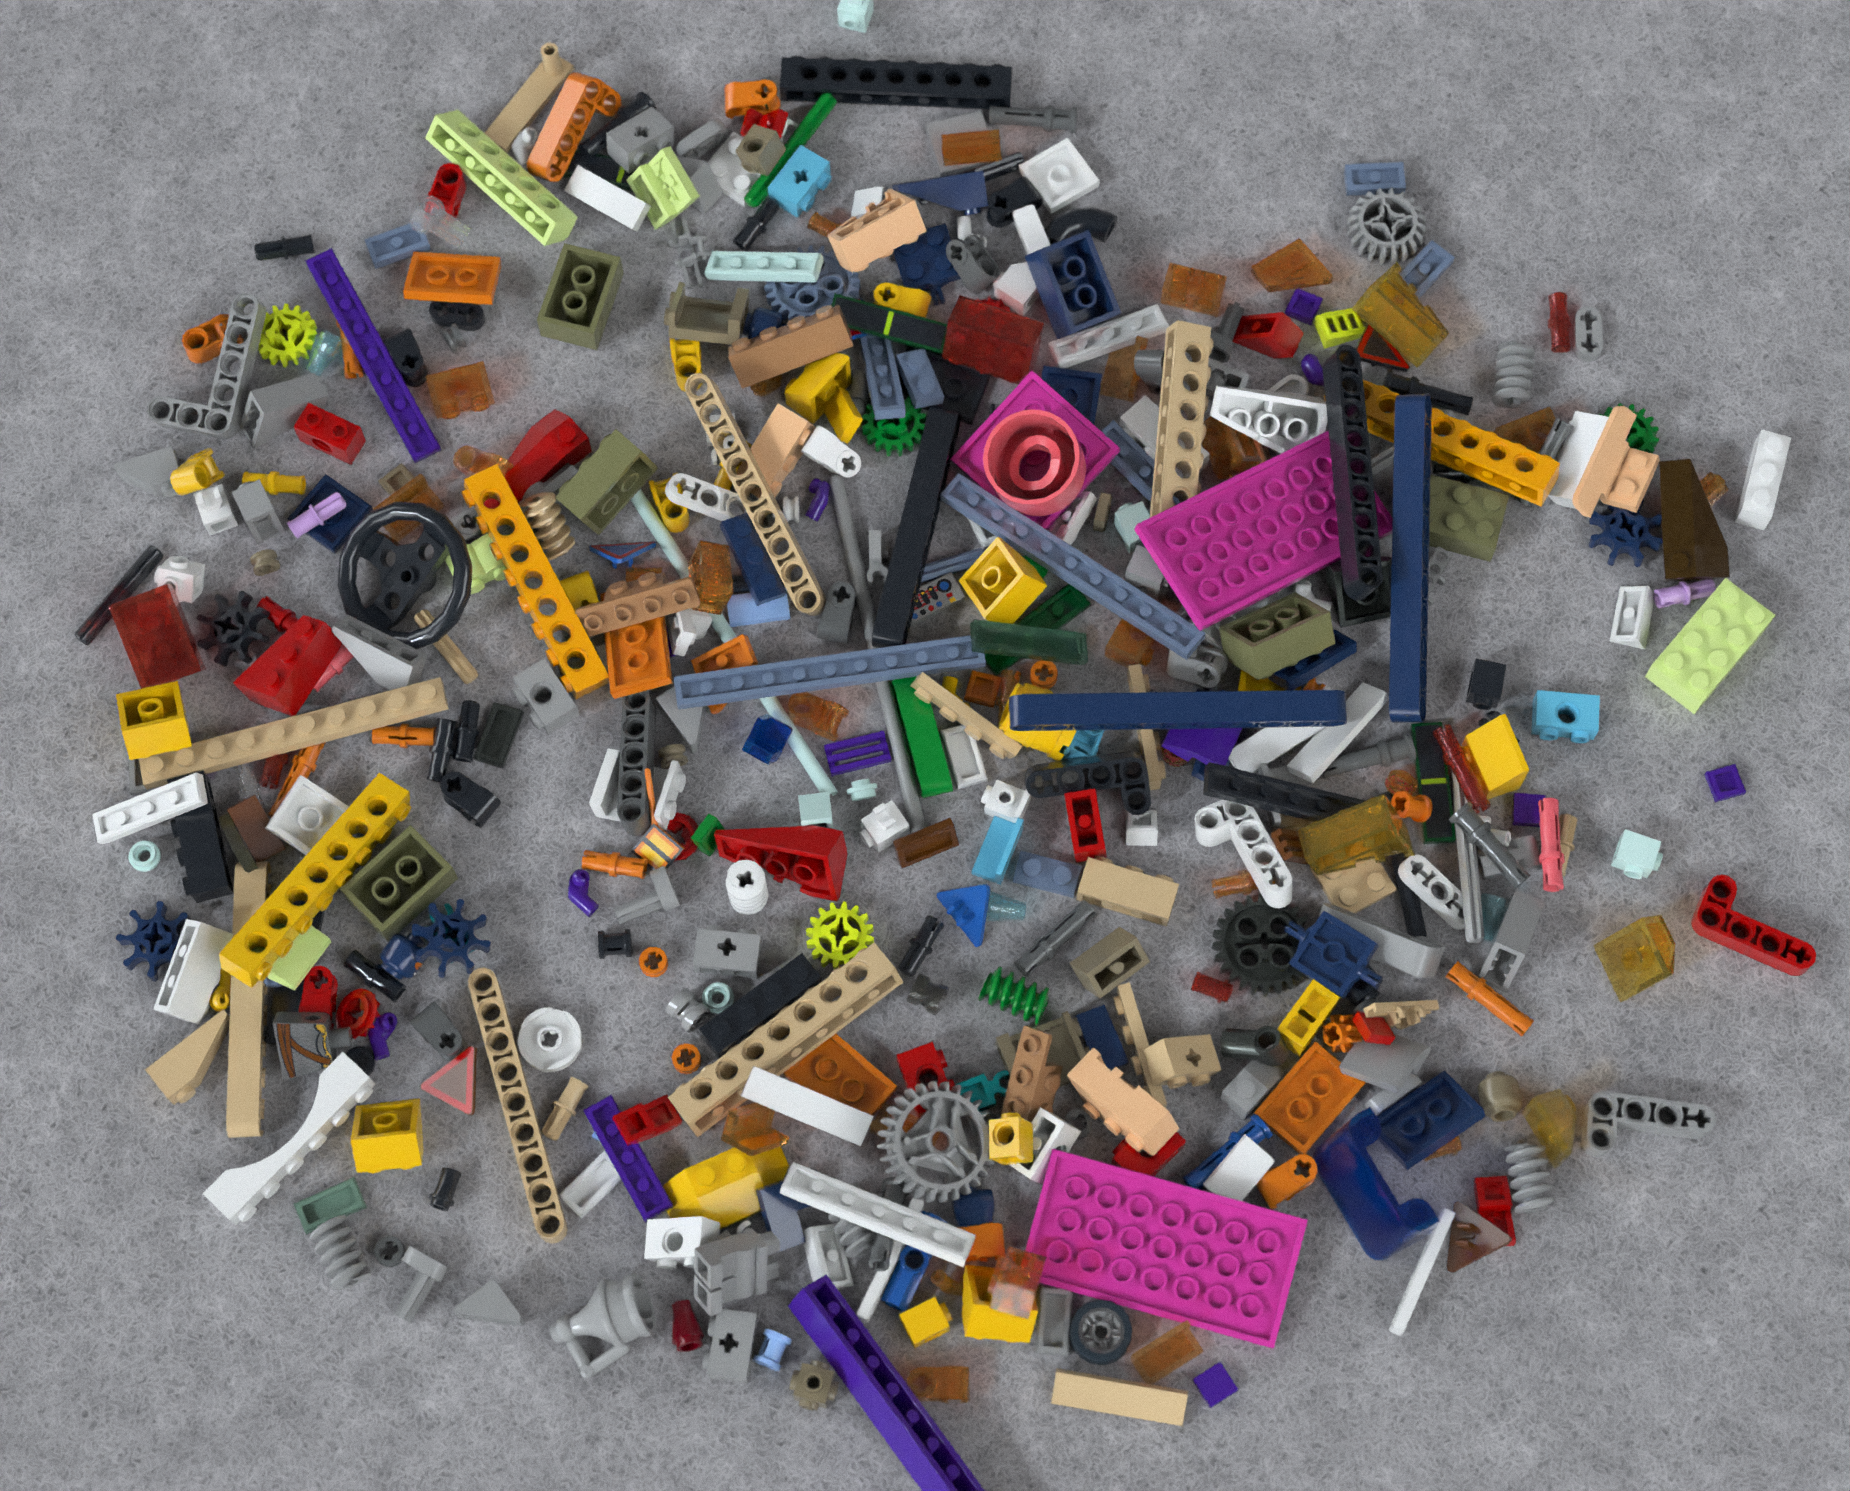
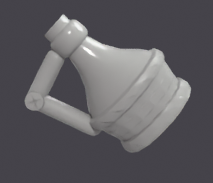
[550,1273,656,1378]

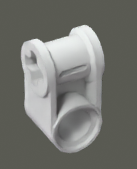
[801,425,861,477]

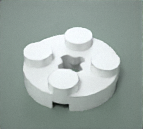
[518,1007,582,1072]

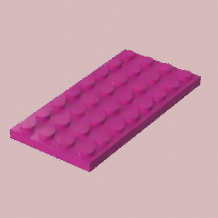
[1134,431,1393,631]
[1018,1149,1308,1349]

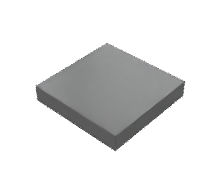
[926,110,996,177]

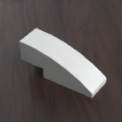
[564,165,651,232]

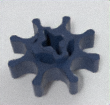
[1589,499,1663,567]
[412,899,491,978]
[116,901,191,982]

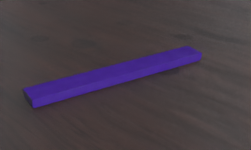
[305,248,441,463]

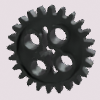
[1211,893,1309,997]

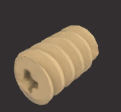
[519,492,575,561]

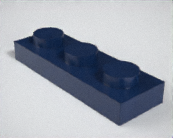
[720,513,786,606]
[1268,629,1357,691]

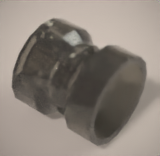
[907,973,949,1016]

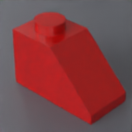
[1232,312,1304,359]

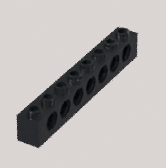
[780,56,1012,110]

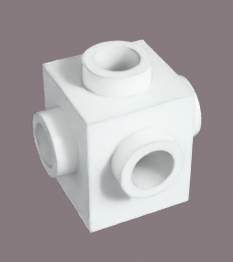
[154,556,205,603]

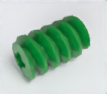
[978,966,1049,1026]

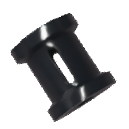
[598,929,632,959]

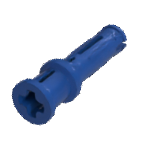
[1182,1114,1273,1189]

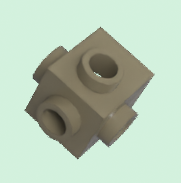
[789,1360,839,1411]

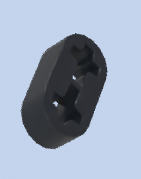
[429,301,485,331]

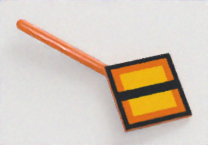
[631,768,685,870]

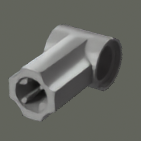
[1477,836,1542,880]

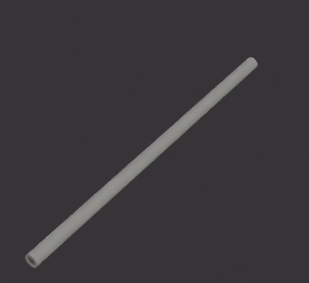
[828,475,926,833]

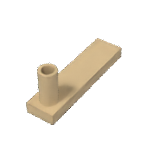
[485,43,574,153]

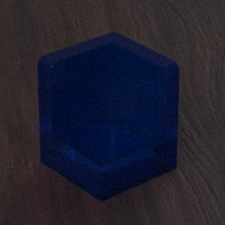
[742,714,793,765]

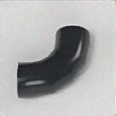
[1044,207,1118,245]

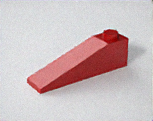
[483,409,592,509]
[714,825,848,902]

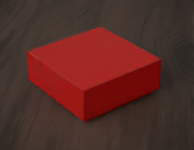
[1352,1011,1396,1045]

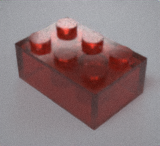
[942,295,1044,385]
[108,584,206,689]

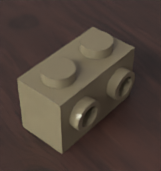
[1070,927,1150,999]

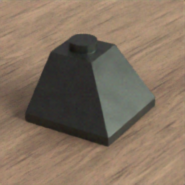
[1325,556,1392,628]

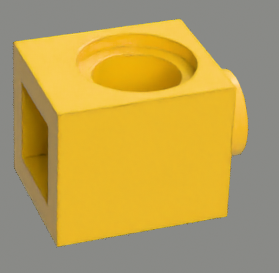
[989,1113,1033,1165]
[899,1297,953,1349]

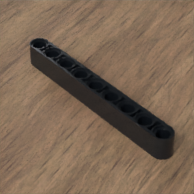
[1323,344,1383,601]
[872,407,961,648]

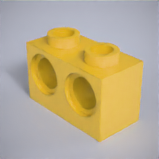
[1277,979,1340,1057]

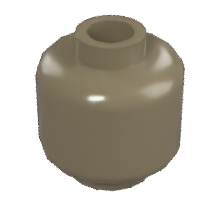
[1477,1071,1523,1122]

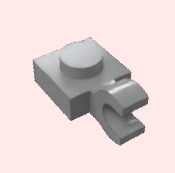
[867,530,888,586]

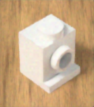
[981,780,1031,823]

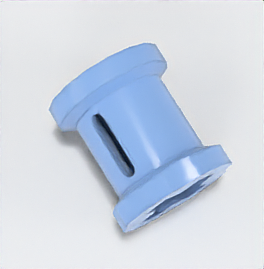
[752,1329,792,1371]

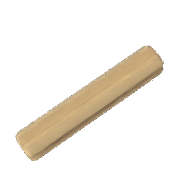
[414,609,478,684]

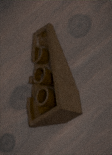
[1659,459,1730,582]

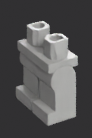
[694,1227,780,1317]

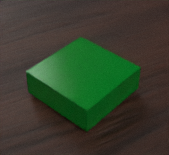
[691,813,726,857]

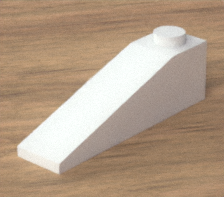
[1210,385,1327,454]

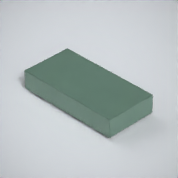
[294,1177,367,1234]

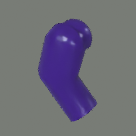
[1301,354,1324,386]
[805,478,830,522]

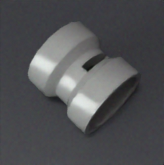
[665,988,710,1033]

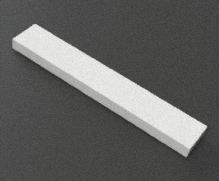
[780,1162,976,1267]

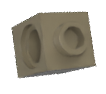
[735,124,786,176]

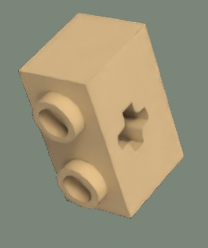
[1143,1034,1222,1089]

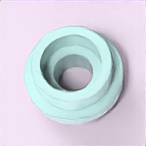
[846,779,878,802]
[128,841,161,872]
[702,982,734,1014]

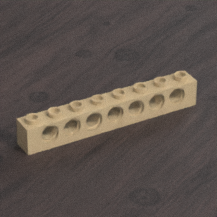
[1150,320,1213,518]
[668,942,903,1137]

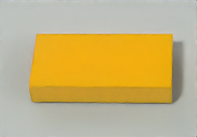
[824,387,863,443]

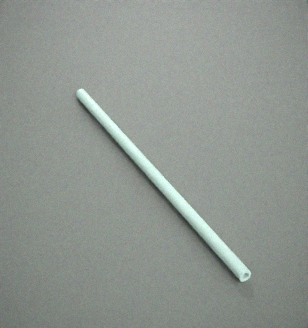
[631,489,838,796]

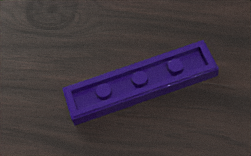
[583,1094,674,1224]

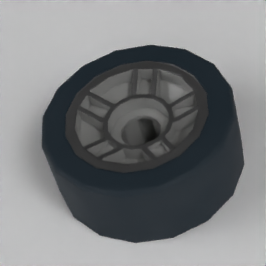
[1070,1299,1133,1365]

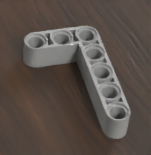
[147,292,266,439]

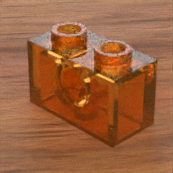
[425,361,495,419]
[1104,619,1155,668]

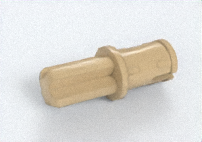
[1559,814,1578,877]
[541,1077,588,1141]

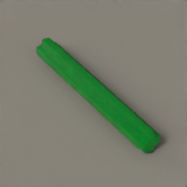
[744,93,837,208]

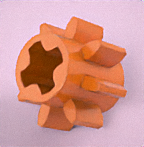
[1322,1014,1362,1053]

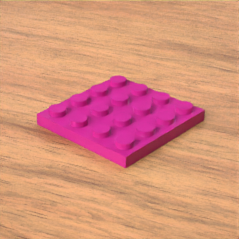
[951,371,1121,530]

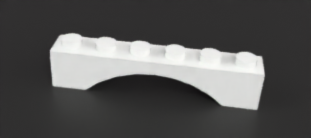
[203,1052,376,1225]

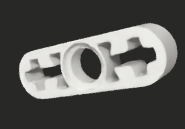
[1398,854,1465,930]

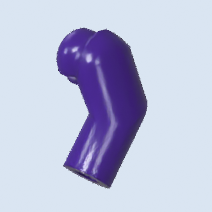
[568,869,599,917]
[368,1012,397,1061]

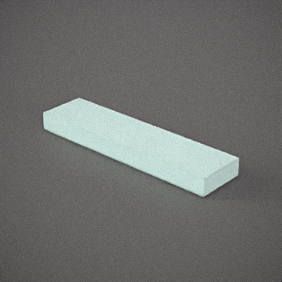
[704,251,824,282]

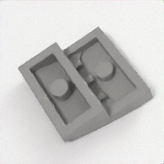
[1339,1034,1431,1094]

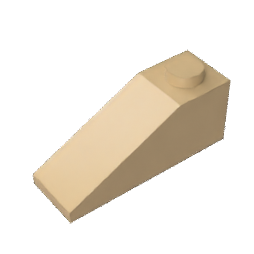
[145,1009,230,1105]

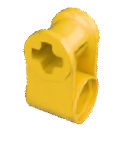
[873,282,931,318]
[669,338,703,392]
[170,448,225,496]
[648,472,690,533]
[559,570,599,611]

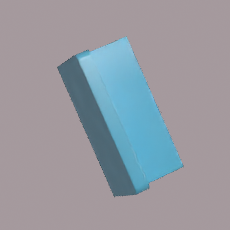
[972,816,1024,885]

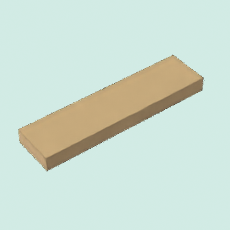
[1051,1368,1188,1426]

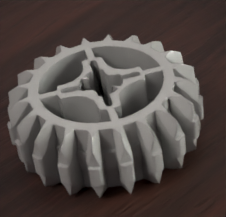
[1346,188,1426,265]

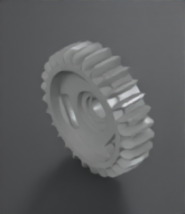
[877,1081,994,1203]

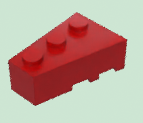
[233,615,342,716]

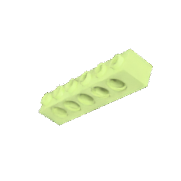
[425,110,578,246]

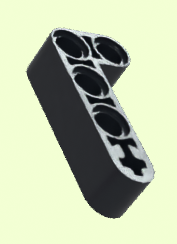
[1024,751,1151,815]

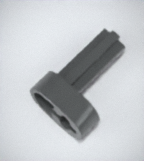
[1209,302,1244,363]

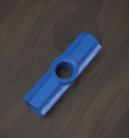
[881,1210,948,1312]

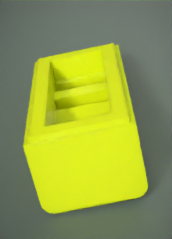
[1314,305,1377,349]

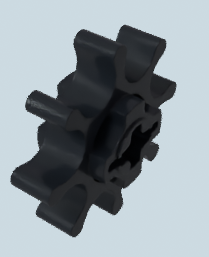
[197,591,270,667]

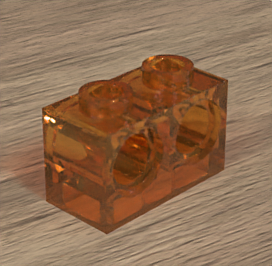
[1160,263,1227,317]
[1494,406,1556,453]
[1201,416,1262,480]
[688,540,733,615]
[987,1246,1047,1319]

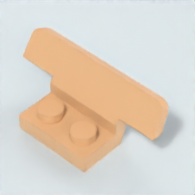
[1572,406,1660,518]

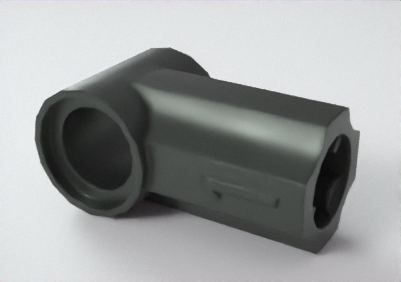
[1220,1026,1289,1066]

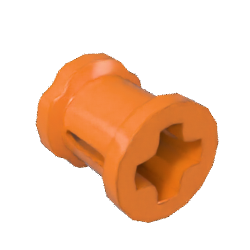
[1390,791,1433,823]

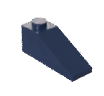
[893,171,988,215]

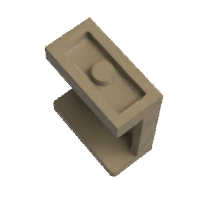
[664,282,750,345]
[996,1011,1090,1087]

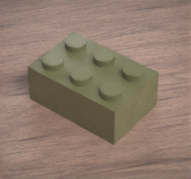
[537,243,624,350]
[555,429,658,535]
[1429,475,1509,562]
[1219,592,1335,680]
[340,825,458,942]

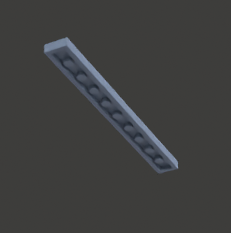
[940,473,1205,660]
[674,635,986,710]

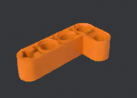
[527,72,621,182]

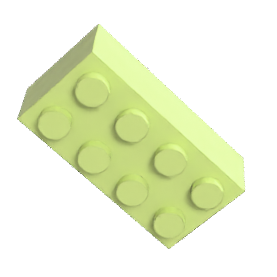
[1645,578,1775,714]

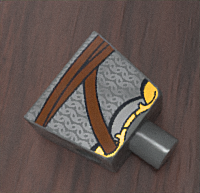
[273,1012,353,1080]

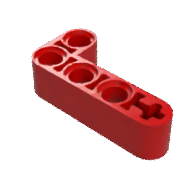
[1691,874,1816,976]

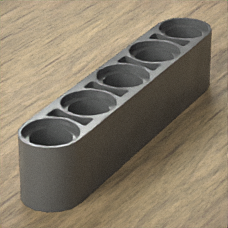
[617,690,656,836]

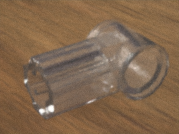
[409,196,472,249]

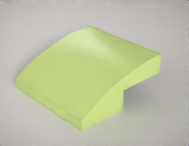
[627,146,700,230]
[252,923,331,990]

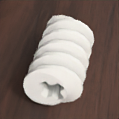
[726,860,768,915]

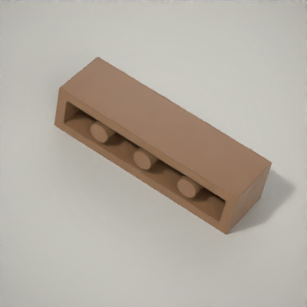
[728,305,853,389]

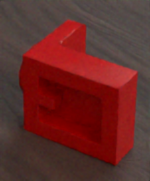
[740,108,789,139]

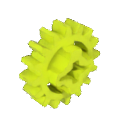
[258,303,319,367]
[806,901,874,970]

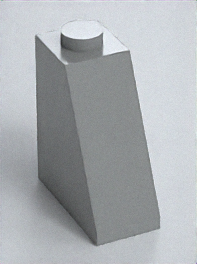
[240,373,328,449]
[1478,890,1545,993]

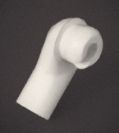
[957,216,987,247]

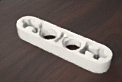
[665,473,775,528]

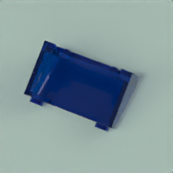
[1312,1107,1440,1261]

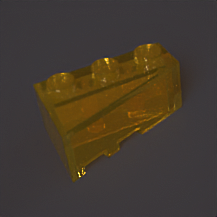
[1352,262,1450,368]
[1297,794,1415,875]

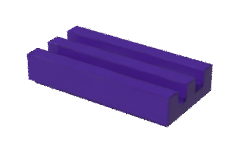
[824,731,892,776]

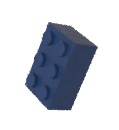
[1024,230,1122,340]

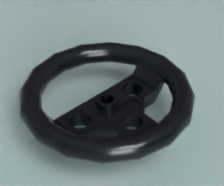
[337,501,473,649]

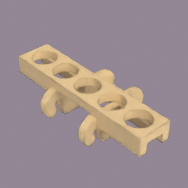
[1364,1000,1439,1030]

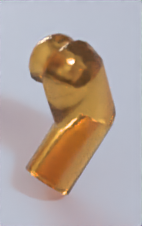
[750,373,783,397]
[930,1269,964,1297]

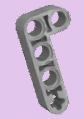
[1317,903,1446,978]
[1581,1091,1716,1157]

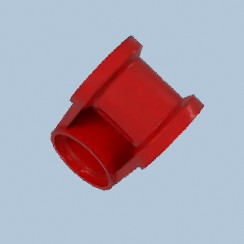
[424,163,467,223]
[299,965,338,1029]

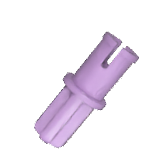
[287,492,347,539]
[1653,579,1716,609]

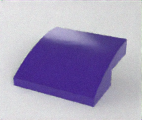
[1161,728,1242,766]

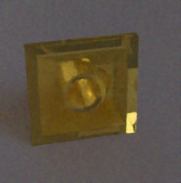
[1593,915,1675,1002]
[1521,1088,1577,1169]

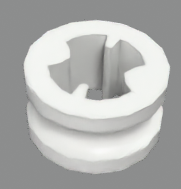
[783,496,799,523]

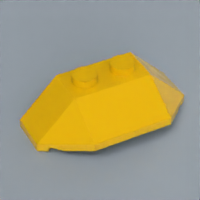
[662,1136,789,1229]

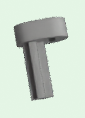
[613,866,681,925]
[394,1245,448,1323]

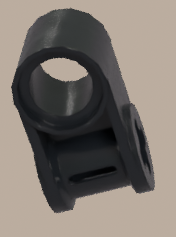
[986,177,1043,228]
[382,328,429,387]
[440,771,501,828]

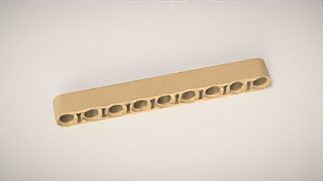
[685,373,826,616]
[226,861,271,1138]
[468,968,568,1244]

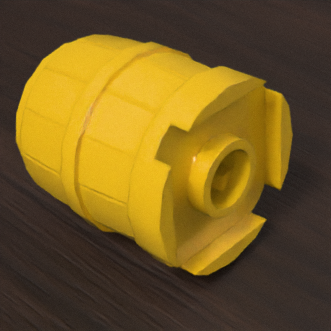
[998,683,1077,761]

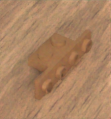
[575,572,700,637]
[1000,1026,1063,1144]

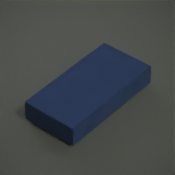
[1075,1004,1129,1071]

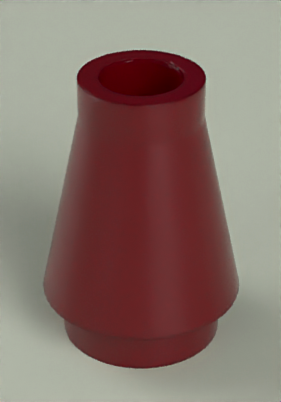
[671,1300,704,1352]

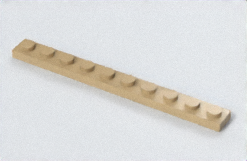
[139,677,449,790]

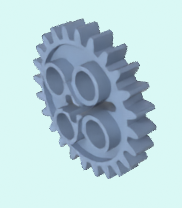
[764,245,861,321]

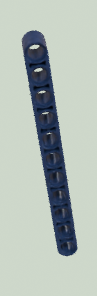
[1389,393,1432,723]
[1009,690,1347,731]

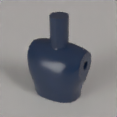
[952,1185,995,1227]

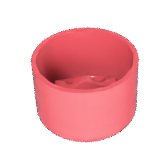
[983,410,1086,516]

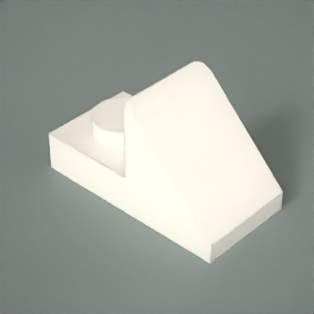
[665,606,712,656]

